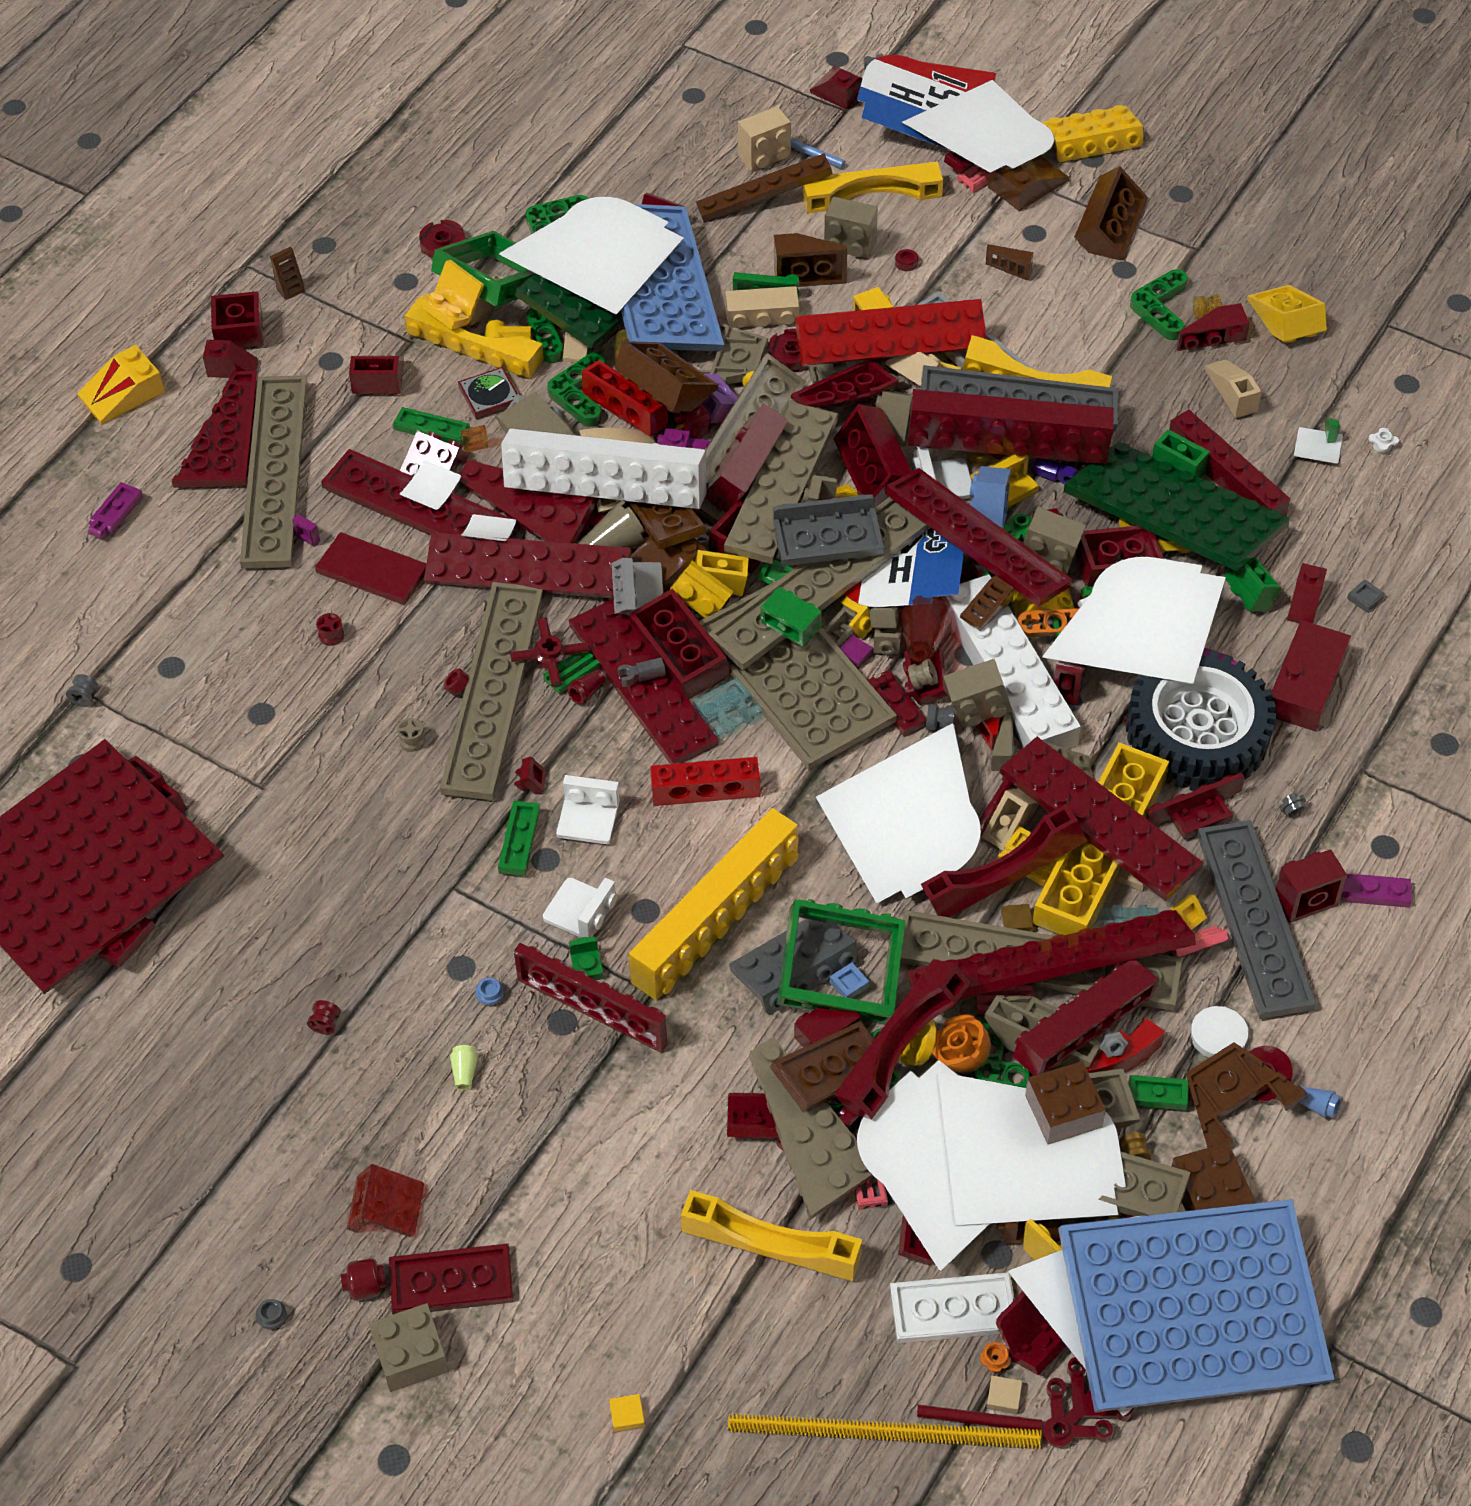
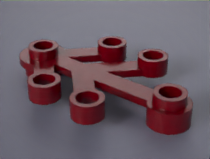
[1043,1357,1134,1448]

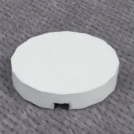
[1190,1006,1248,1058]

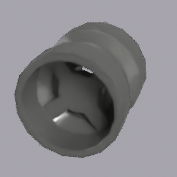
[926,703,955,730]

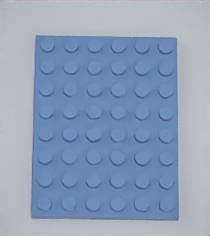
[1058,1199,1334,1412]

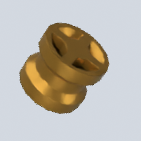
[1119,1132,1152,1160]

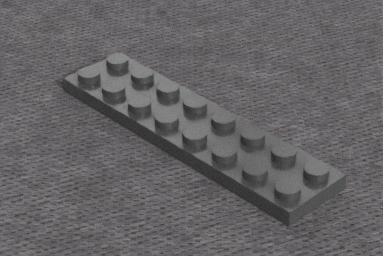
[921,365,1118,431]
[1197,820,1316,1019]

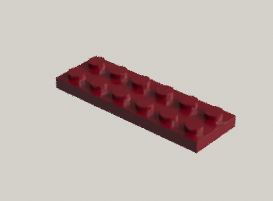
[514,943,668,1053]

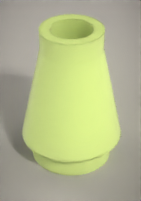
[450,1045,478,1090]

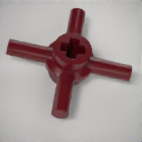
[510,617,589,687]

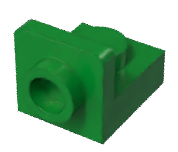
[569,937,604,980]

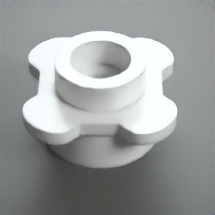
[1368,428,1399,453]

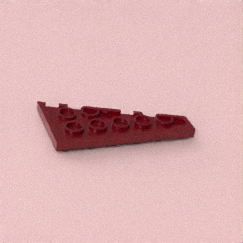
[172,371,258,488]

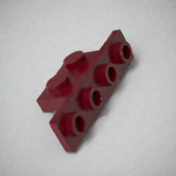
[1146,773,1245,840]

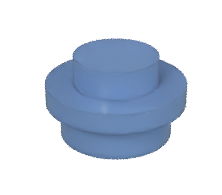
[475,977,504,1005]

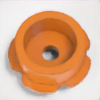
[980,1342,1011,1372]

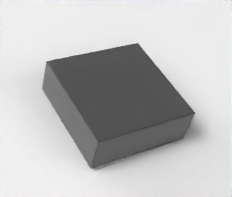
[1347,579,1385,613]

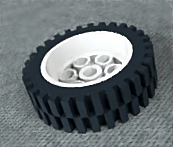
[1126,651,1276,791]

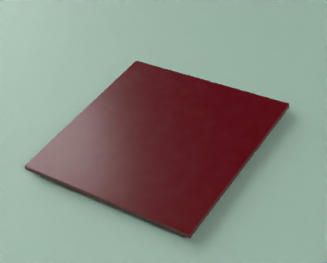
[0,739,224,994]

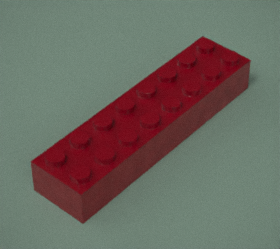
[907,389,1114,464]

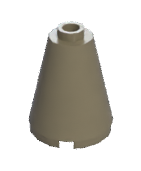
[578,501,648,551]

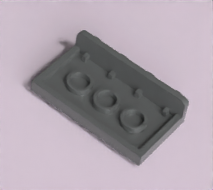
[773,495,884,566]
[729,919,859,1014]

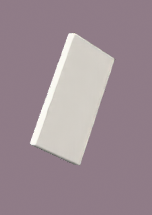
[890,1272,1014,1344]

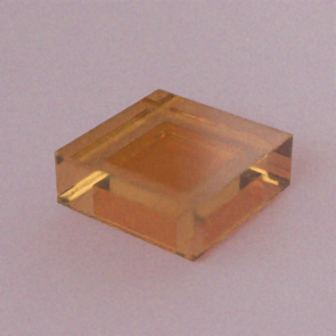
[461,425,489,453]

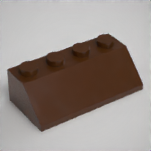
[1074,166,1148,260]
[615,341,719,414]

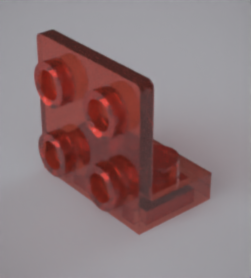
[346,1164,424,1237]

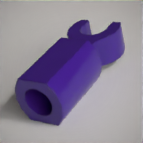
[1032,458,1077,484]

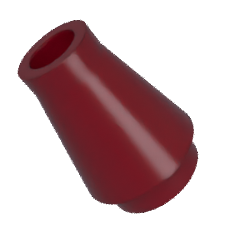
[568,670,606,704]

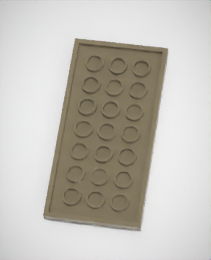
[699,579,897,770]

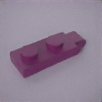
[88,482,143,539]
[1341,874,1411,908]

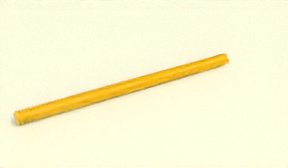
[728,1413,1041,1449]

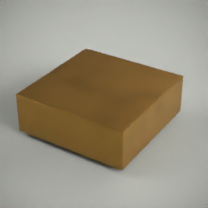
[1001,904,1033,932]

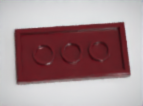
[315,532,426,605]
[389,1243,514,1315]

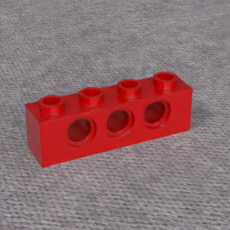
[582,360,668,437]
[650,757,760,806]

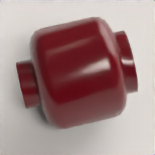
[341,1258,386,1301]

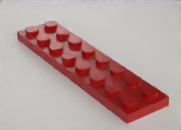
[795,299,987,366]

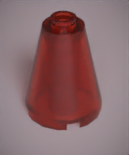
[900,595,952,663]

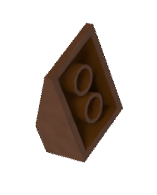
[988,155,1069,211]
[774,233,847,287]
[631,537,707,594]

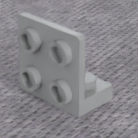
[612,558,663,614]

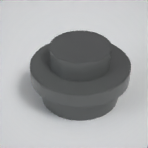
[1280,793,1307,817]
[256,1299,287,1329]

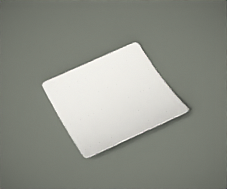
[1294,427,1343,463]
[400,460,461,510]
[462,514,516,541]

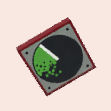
[458,367,518,419]

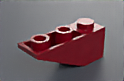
[1177,303,1250,351]

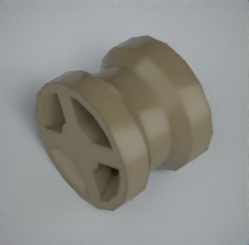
[908,659,938,690]
[397,718,425,752]

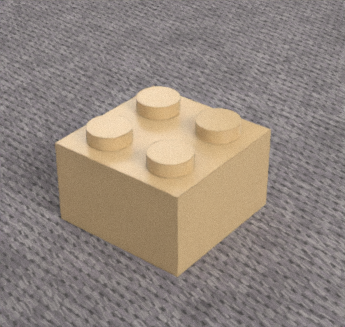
[738,106,791,172]

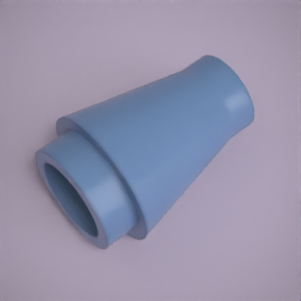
[1300,1085,1342,1118]

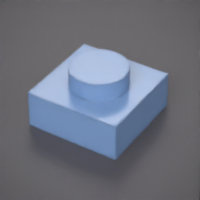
[830,962,869,998]

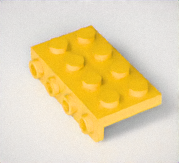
[1041,105,1143,162]

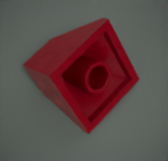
[810,65,863,110]

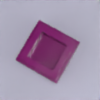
[292,514,320,547]
[840,635,873,669]

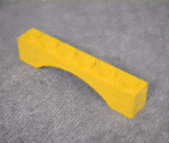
[802,161,943,214]
[404,298,544,379]
[962,335,1112,387]
[681,1190,862,1282]

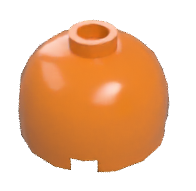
[932,1015,991,1074]

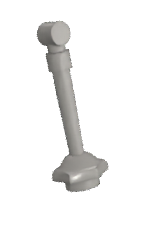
[1100,1029,1128,1058]

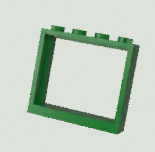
[431,230,535,307]
[777,899,905,1024]

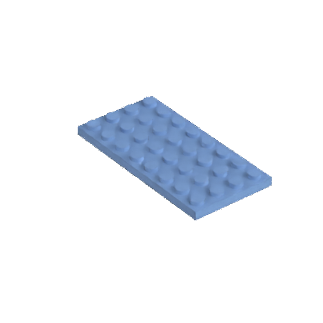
[621,204,724,351]

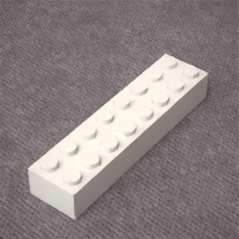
[501,429,706,509]
[941,574,1081,749]

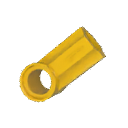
[485,320,532,339]

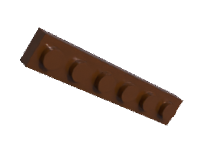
[696,153,833,222]

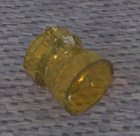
[1193,294,1222,320]

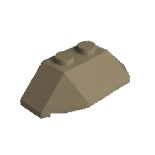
[984,995,1101,1070]

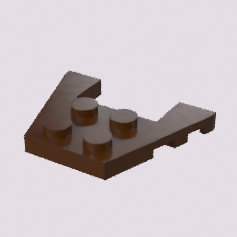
[1186,1042,1308,1148]

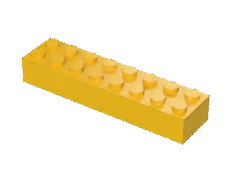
[1032,743,1169,935]
[628,808,799,1001]

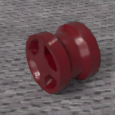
[316,613,344,646]
[307,1000,341,1035]

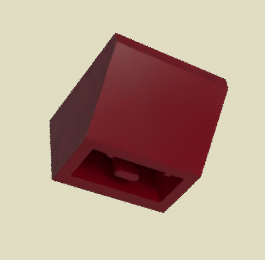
[349,355,404,394]

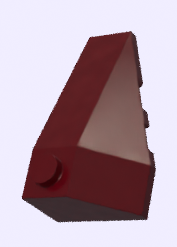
[791,360,899,408]

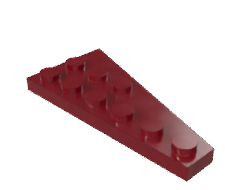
[459,460,599,543]

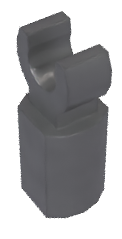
[618,658,666,687]

